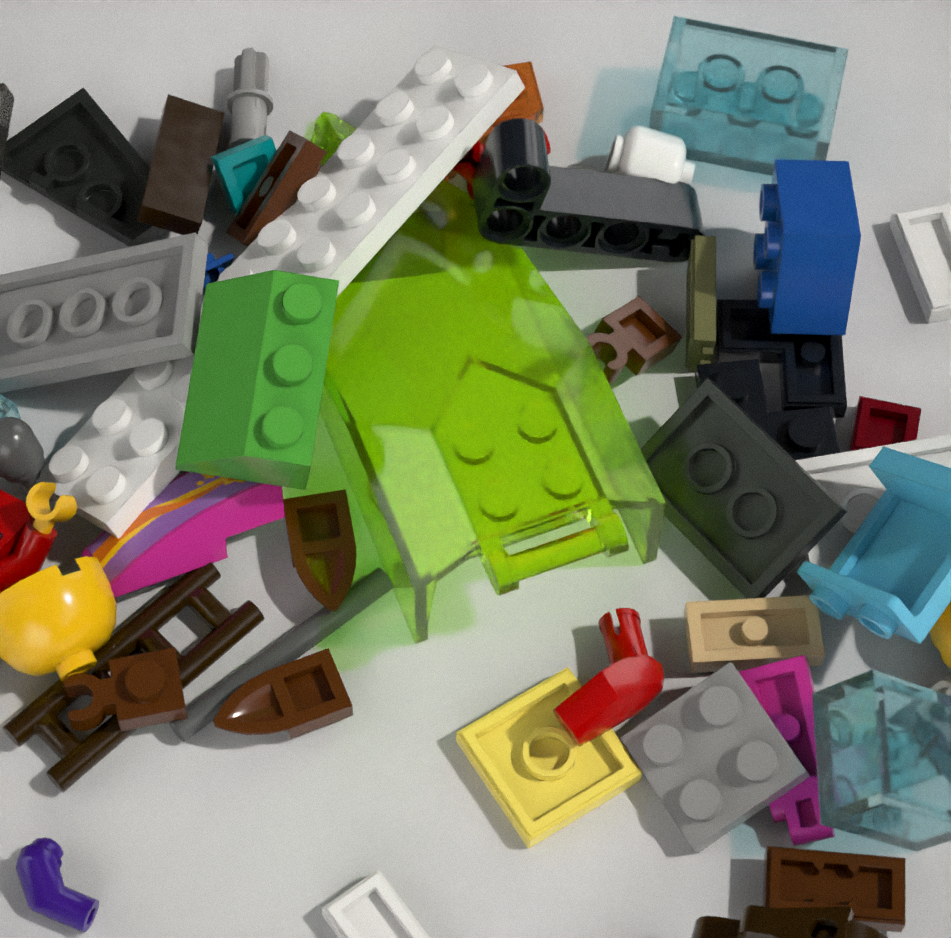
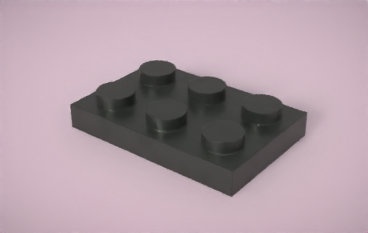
[620,378,847,599]

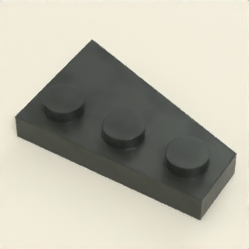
[0,87,167,247]

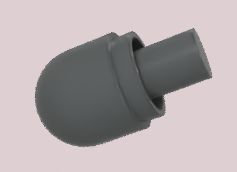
[0,417,45,496]

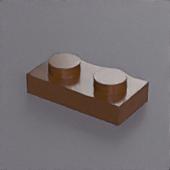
[226,130,327,247]

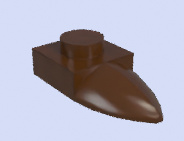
[283,489,357,612]
[213,648,353,739]

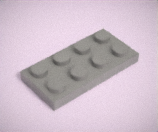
[0,233,208,393]

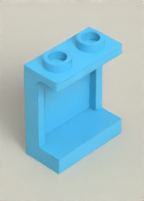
[797,446,951,644]

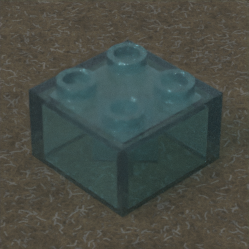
[812,669,951,852]

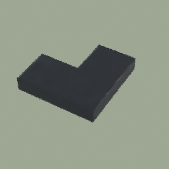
[716,299,847,418]

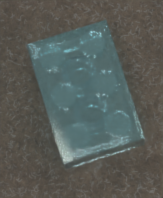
[649,16,849,176]

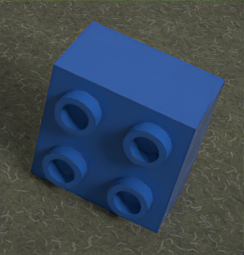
[753,159,861,335]

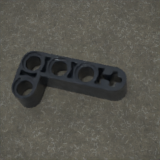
[472,118,705,262]

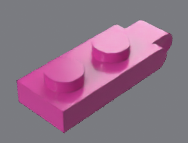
[739,655,842,846]

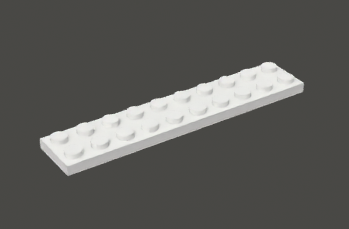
[36,45,525,539]

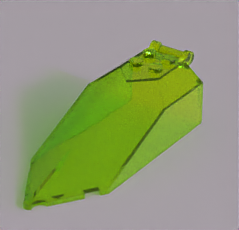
[311,112,666,644]

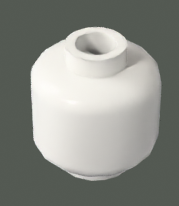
[604,125,695,185]

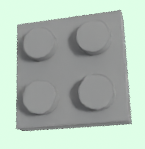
[620,662,810,853]

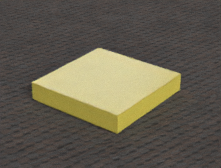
[456,667,643,849]

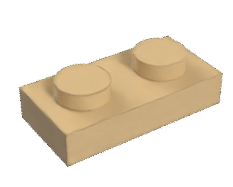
[684,595,825,673]

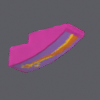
[81,472,285,598]

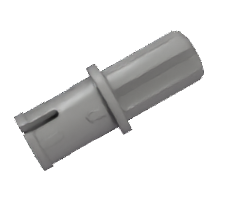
[227,48,273,149]

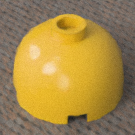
[0,556,117,681]

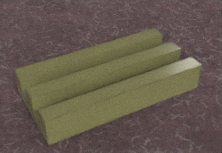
[685,235,716,372]

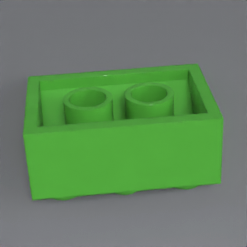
[175,270,339,490]

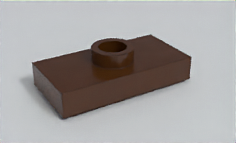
[763,846,905,932]

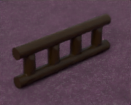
[3,562,265,793]

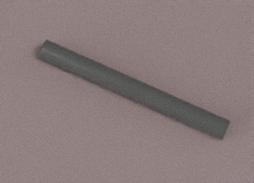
[169,567,394,742]

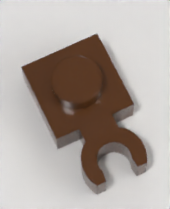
[574,296,682,386]
[63,647,188,731]

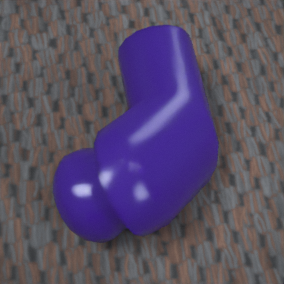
[16,837,99,933]

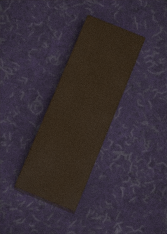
[137,94,224,235]

